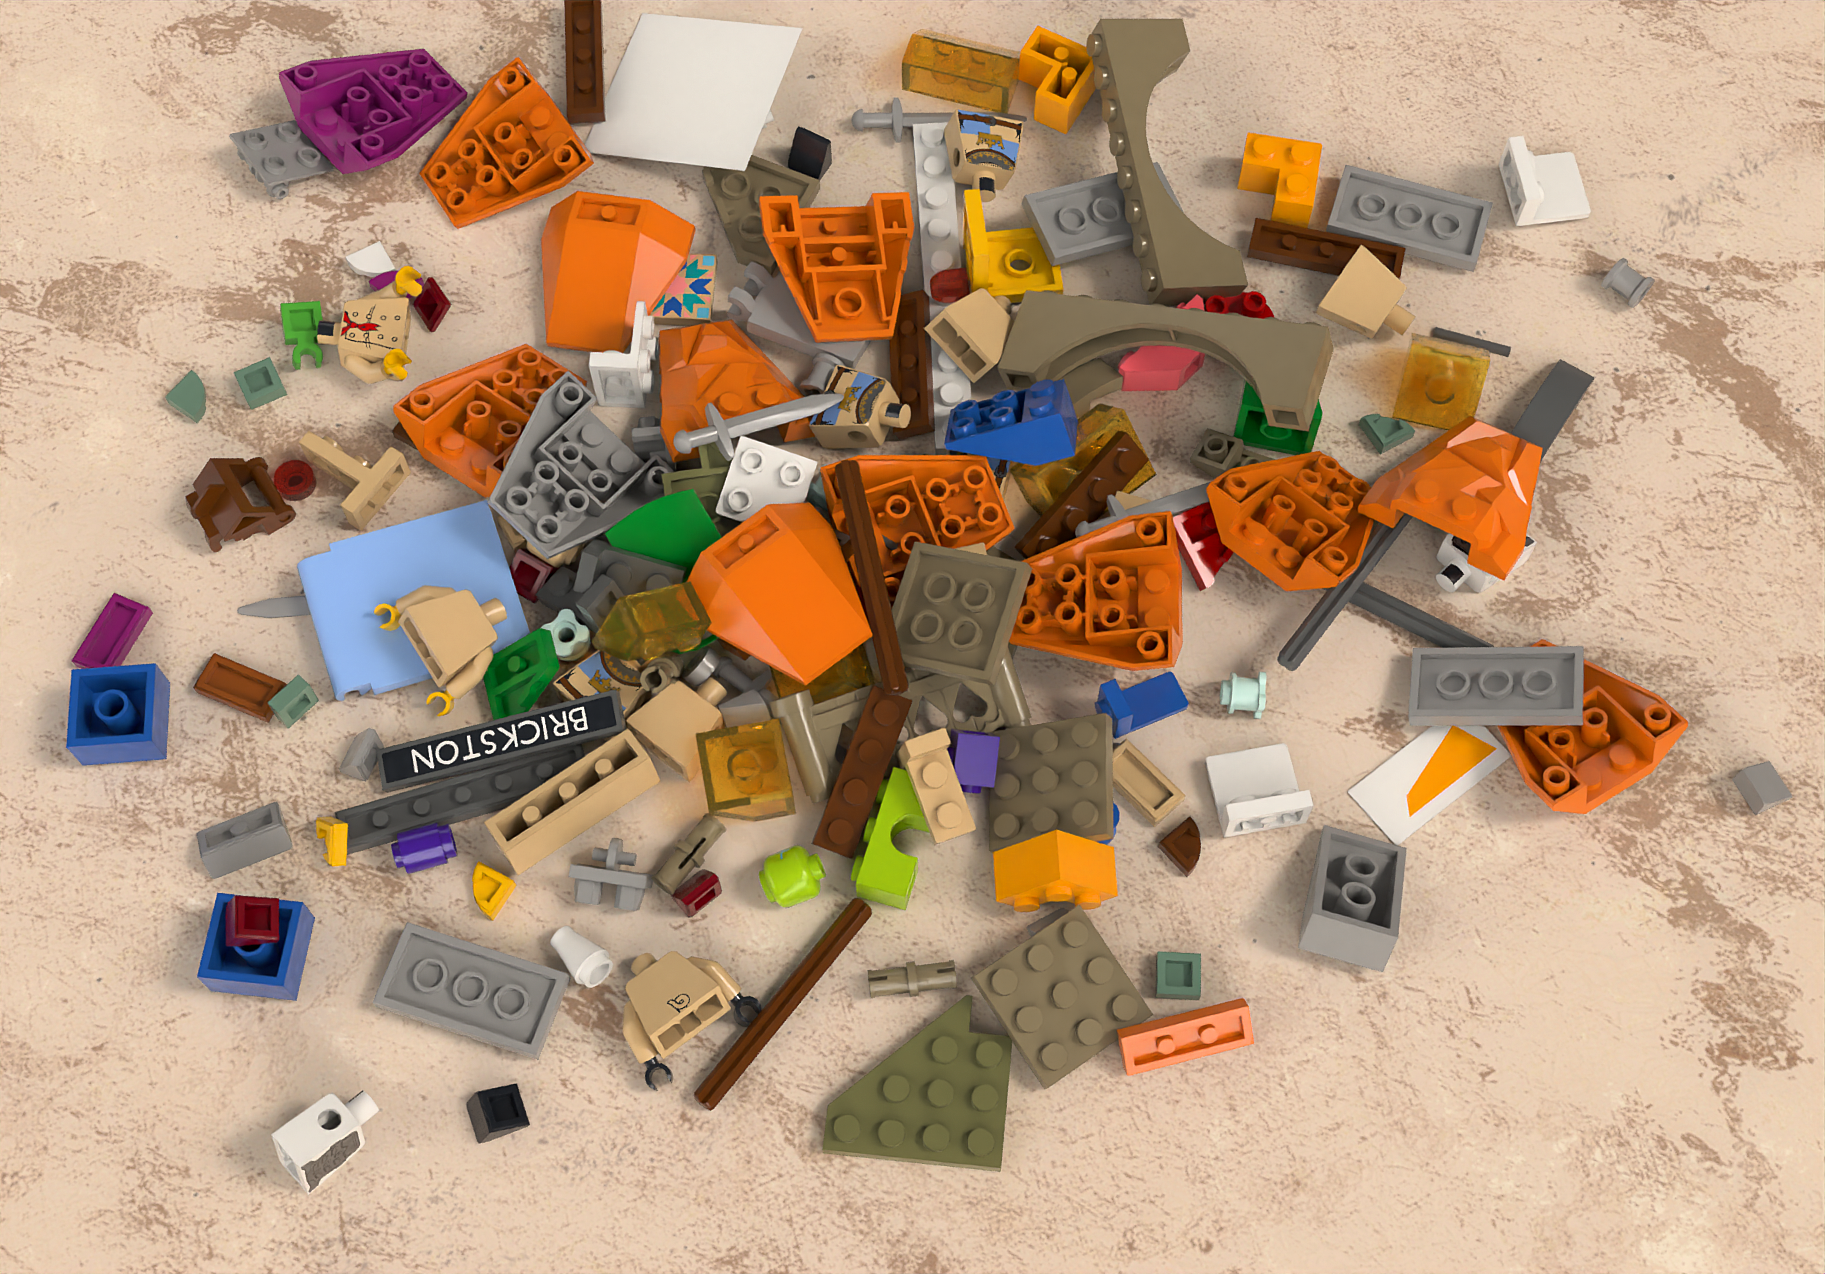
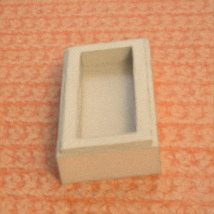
[1113,738,1186,827]

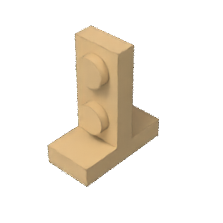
[299,431,411,531]
[896,727,976,846]

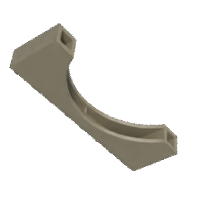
[1086,19,1248,306]
[997,290,1334,431]

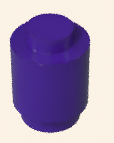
[391,822,458,874]

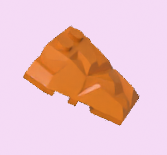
[658,319,816,462]
[1357,416,1543,580]

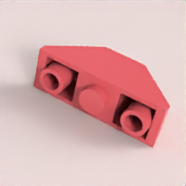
[1117,294,1205,391]

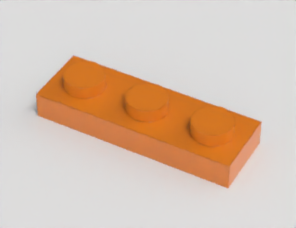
[1117,998,1254,1076]

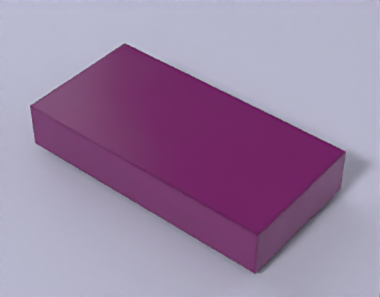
[72,593,153,669]

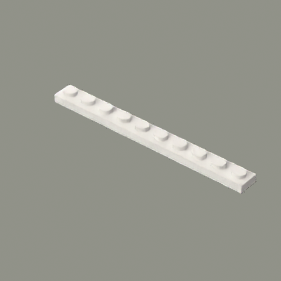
[913,122,971,455]

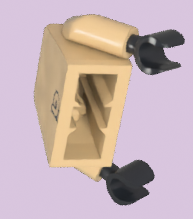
[623,951,761,1091]

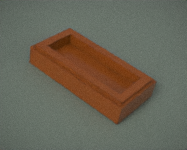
[193,653,287,723]

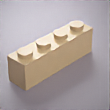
[484,729,660,875]

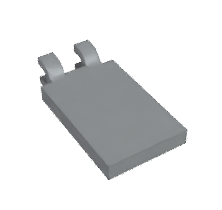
[727,261,871,369]

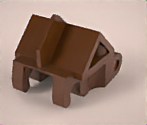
[185,457,296,552]

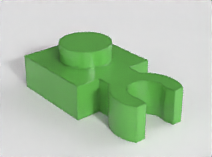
[280,301,323,370]

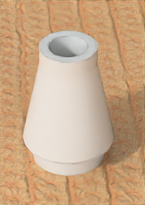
[550,926,613,988]

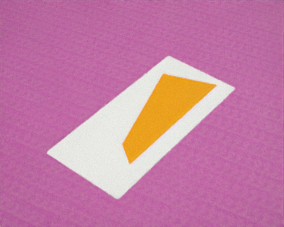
[1348,725,1511,846]

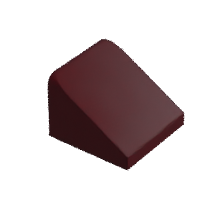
[509,548,560,604]
[671,869,722,918]
[226,895,279,947]

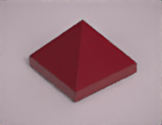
[412,277,452,332]

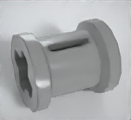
[1601,258,1655,308]
[799,353,846,397]

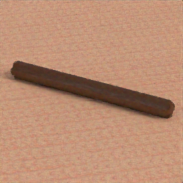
[835,460,909,695]
[694,898,872,1111]

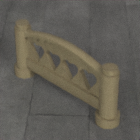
[769,646,1031,803]

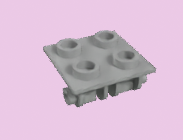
[229,120,334,199]

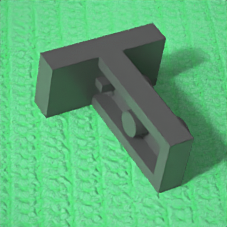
[573,534,687,609]
[535,565,645,656]

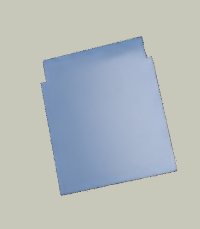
[297,500,530,701]

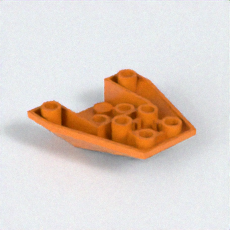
[419,57,594,229]
[541,191,696,353]
[393,344,587,498]
[1206,451,1374,591]
[820,455,1015,609]
[678,503,873,686]
[1009,511,1183,671]
[1497,639,1688,814]

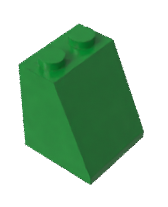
[1233,379,1323,455]

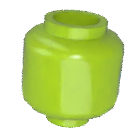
[759,845,826,908]

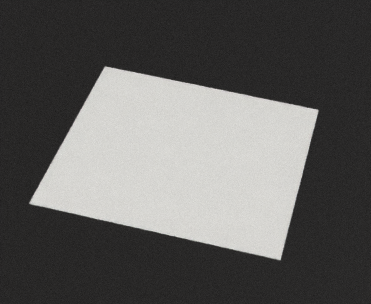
[585,13,803,171]

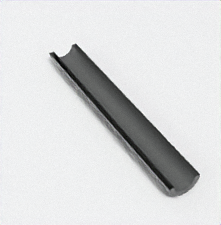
[1433,327,1511,357]

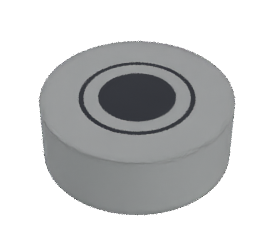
[682,645,720,687]

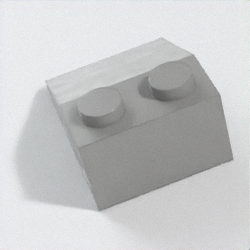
[1298,825,1407,972]

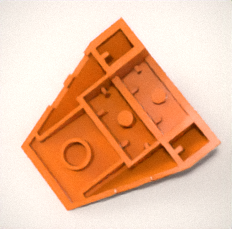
[759,192,914,343]

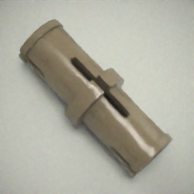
[640,654,684,693]
[651,813,727,895]
[867,960,957,998]

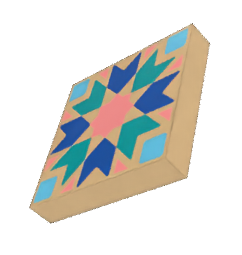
[649,253,718,326]

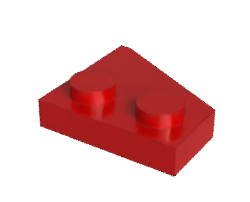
[1173,502,1234,591]

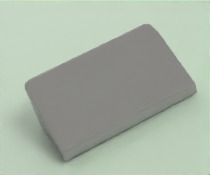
[197,802,292,879]

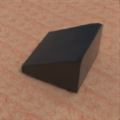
[788,126,832,180]
[466,1083,530,1144]

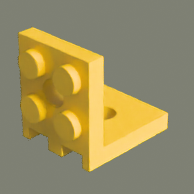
[963,189,1064,303]

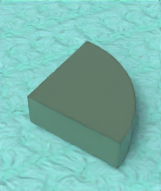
[165,370,206,424]
[1359,414,1415,454]

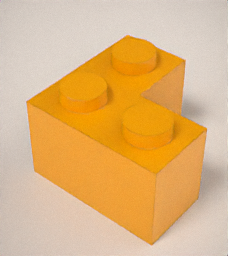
[1018,25,1096,134]
[1237,132,1322,228]
[993,829,1118,912]

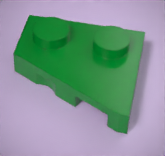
[483,628,560,720]

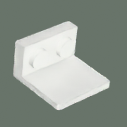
[1499,136,1591,226]
[589,301,658,408]
[716,436,818,522]
[1205,743,1314,838]

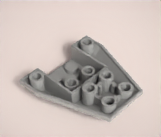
[487,371,674,559]

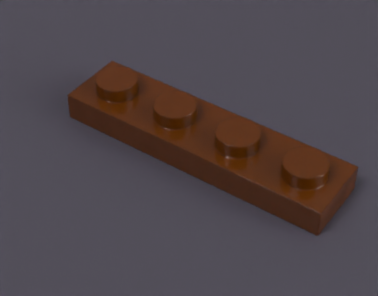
[564,0,606,124]
[1247,218,1406,280]
[889,289,935,440]
[1015,430,1149,559]
[811,685,912,859]

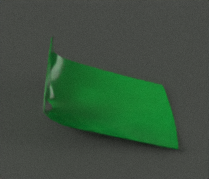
[605,489,722,654]

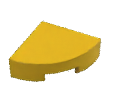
[316,816,348,866]
[472,861,517,921]

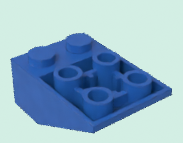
[944,379,1078,466]

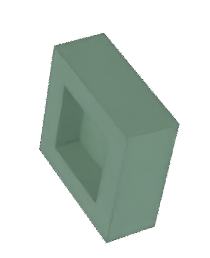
[233,357,287,410]
[267,674,319,729]
[1156,951,1201,1000]

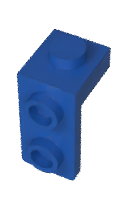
[1095,672,1189,739]

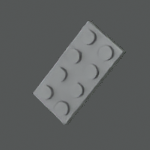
[1021,162,1184,266]
[1326,165,1493,272]
[1408,646,1584,726]
[373,922,570,1060]

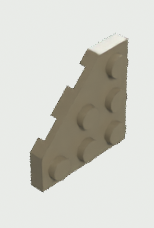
[702,155,820,276]

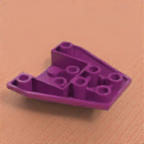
[279,48,468,174]

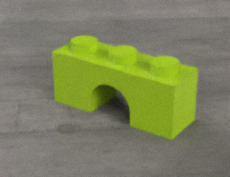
[851,767,930,910]

